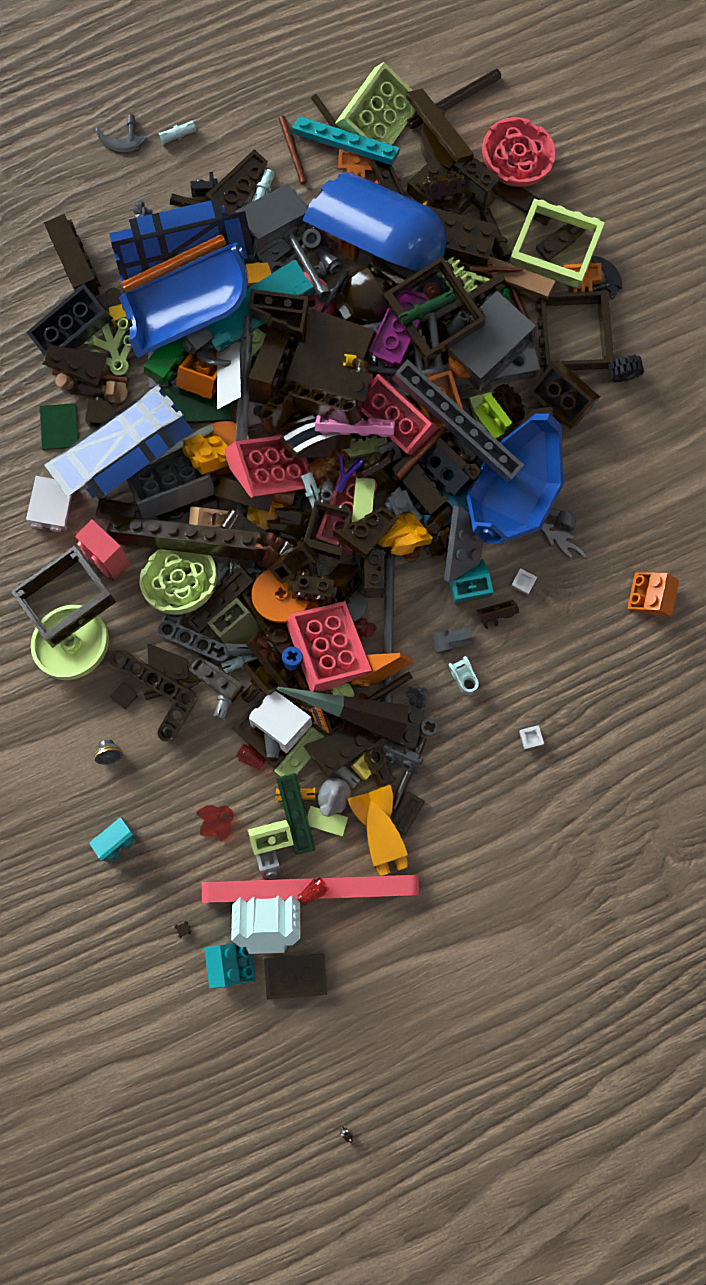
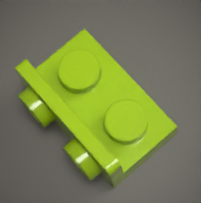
[473,393,512,439]

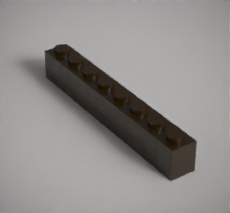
[107,515,264,562]

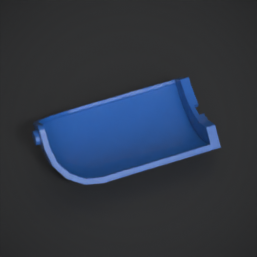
[303,172,446,271]
[119,243,248,358]

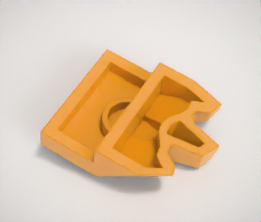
[378,512,433,556]

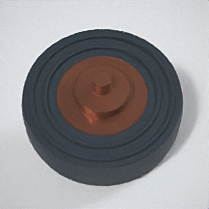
[413,274,447,300]

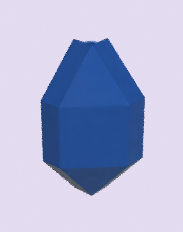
[466,413,564,544]

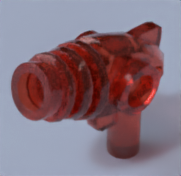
[354,618,377,638]

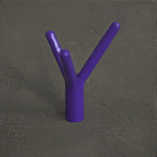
[335,454,364,493]

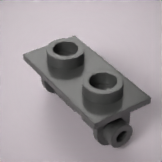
[383,742,424,775]

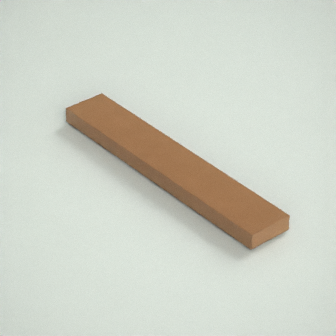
[453,256,556,299]

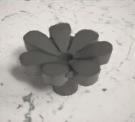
[133,200,153,218]
[406,685,428,709]

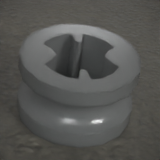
[421,718,439,737]

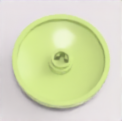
[31,605,109,680]

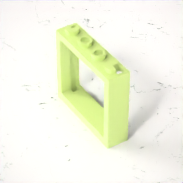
[510,199,605,289]

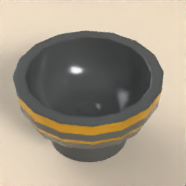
[94,740,123,765]

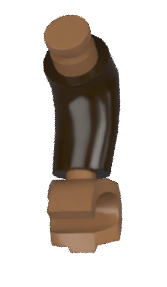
[55,373,128,405]

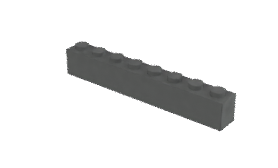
[392,360,524,482]

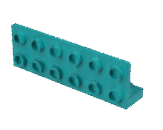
[206,260,315,352]

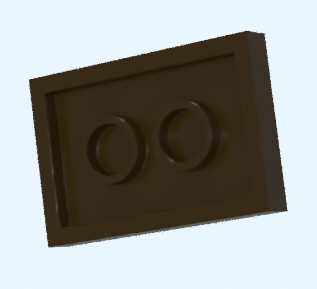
[264,953,327,1000]

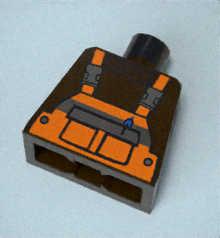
[297,692,343,735]

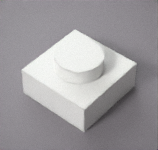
[511,568,537,595]
[519,725,544,750]

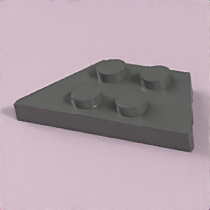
[444,506,483,582]

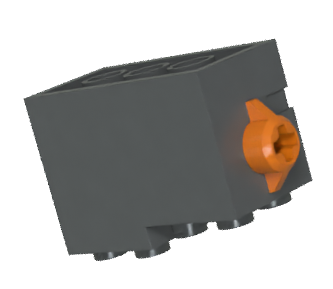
[448,291,536,392]

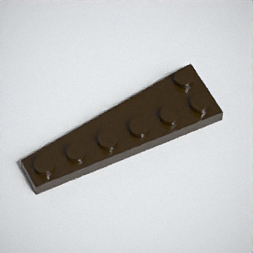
[240,586,309,691]

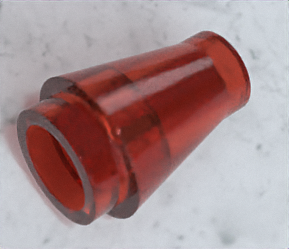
[235,744,266,770]
[298,877,329,905]

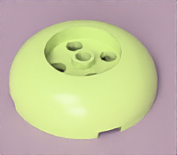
[140,549,217,615]

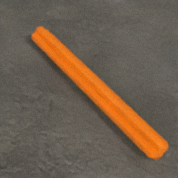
[121,234,226,292]

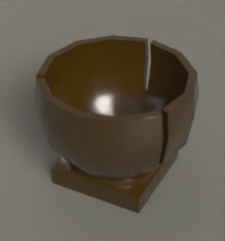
[330,265,389,325]

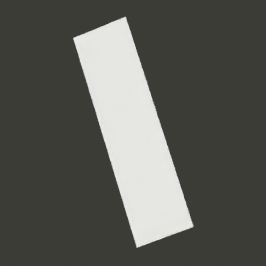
[217,339,241,409]

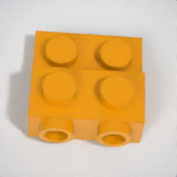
[182,434,228,474]

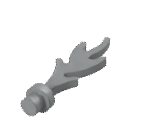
[541,523,586,558]

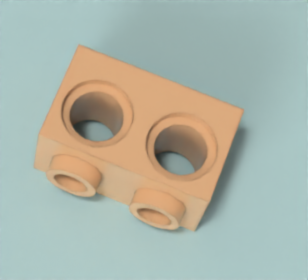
[189,506,229,528]

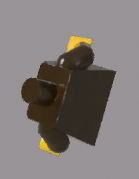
[343,354,374,411]

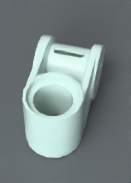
[448,656,479,695]

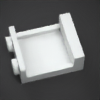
[26,476,76,533]
[249,691,312,753]

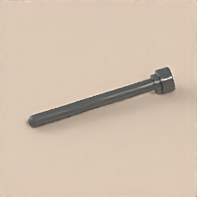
[287,233,331,302]

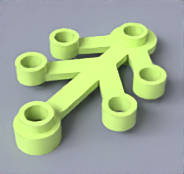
[85,318,132,376]

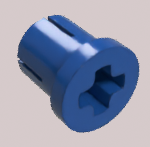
[282,647,302,670]

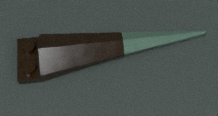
[276,687,424,749]

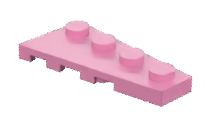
[315,415,395,437]

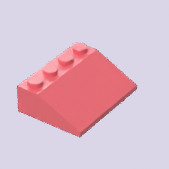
[224,435,311,498]
[287,601,372,692]

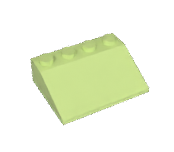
[335,62,416,145]

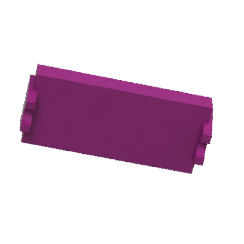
[369,289,430,366]

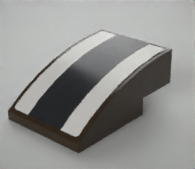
[280,421,352,458]

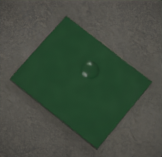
[40,403,78,450]

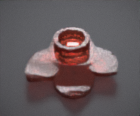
[197,805,234,841]

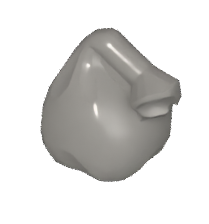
[318,777,351,817]

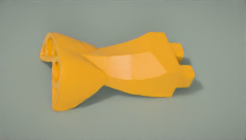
[348,785,408,876]

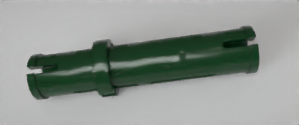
[398,290,456,326]

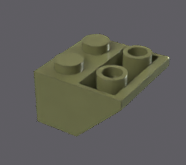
[207,598,263,645]

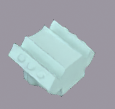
[231,896,300,954]

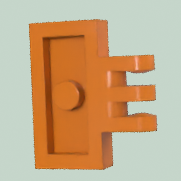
[338,149,373,178]
[564,263,602,292]

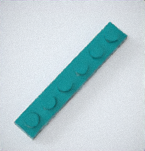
[292,116,400,165]

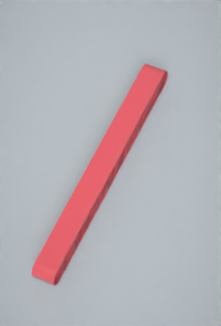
[201,875,420,903]

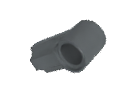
[432,627,473,654]

